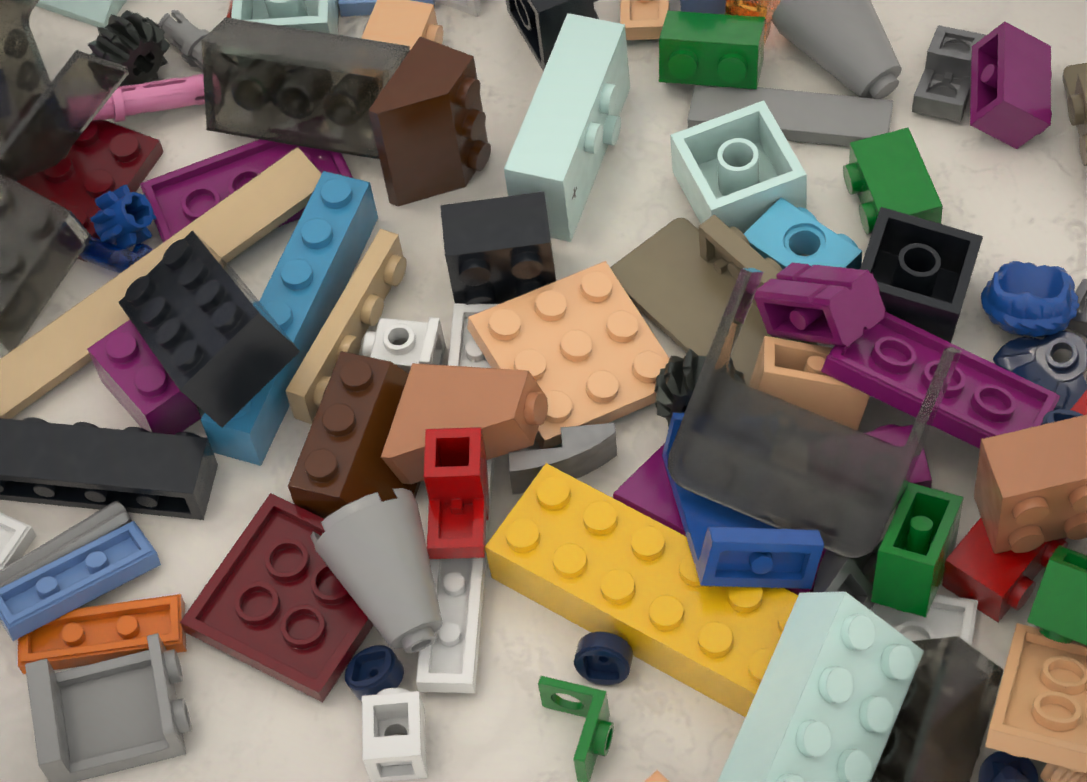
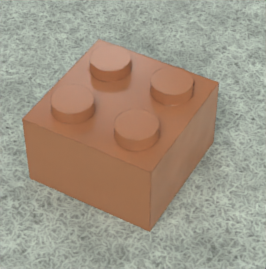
[974,415,1087,554]

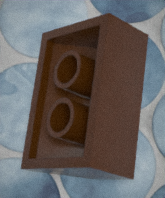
[368,36,491,206]
[288,351,421,519]

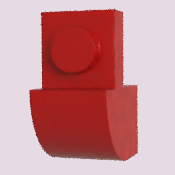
[423,427,489,559]

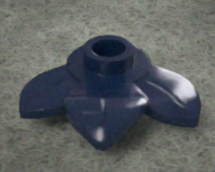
[993,331,1087,410]

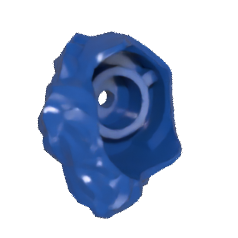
[981,261,1080,338]

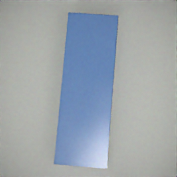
[0,521,161,641]

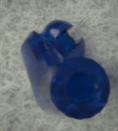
[80,236,153,273]

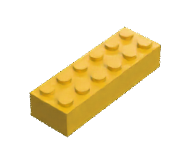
[485,463,798,717]

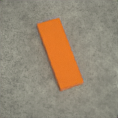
[18,594,187,674]

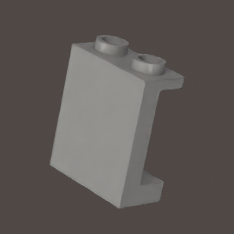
[25,633,191,782]

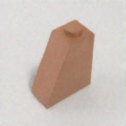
[381,363,548,484]

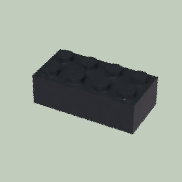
[118,230,300,428]

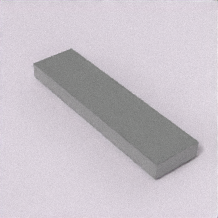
[688,85,893,147]

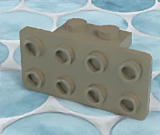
[610,214,818,402]

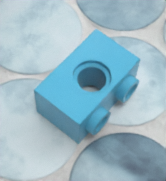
[744,197,862,270]

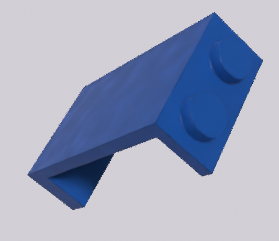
[662,412,824,589]

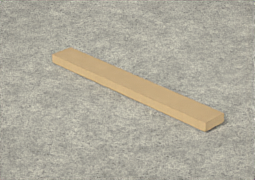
[0,147,322,419]

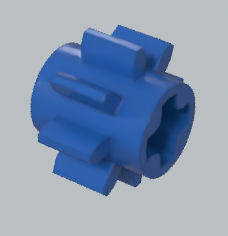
[90,185,156,252]

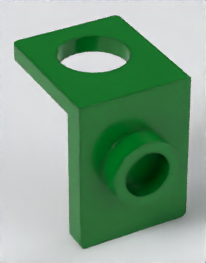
[538,676,614,782]

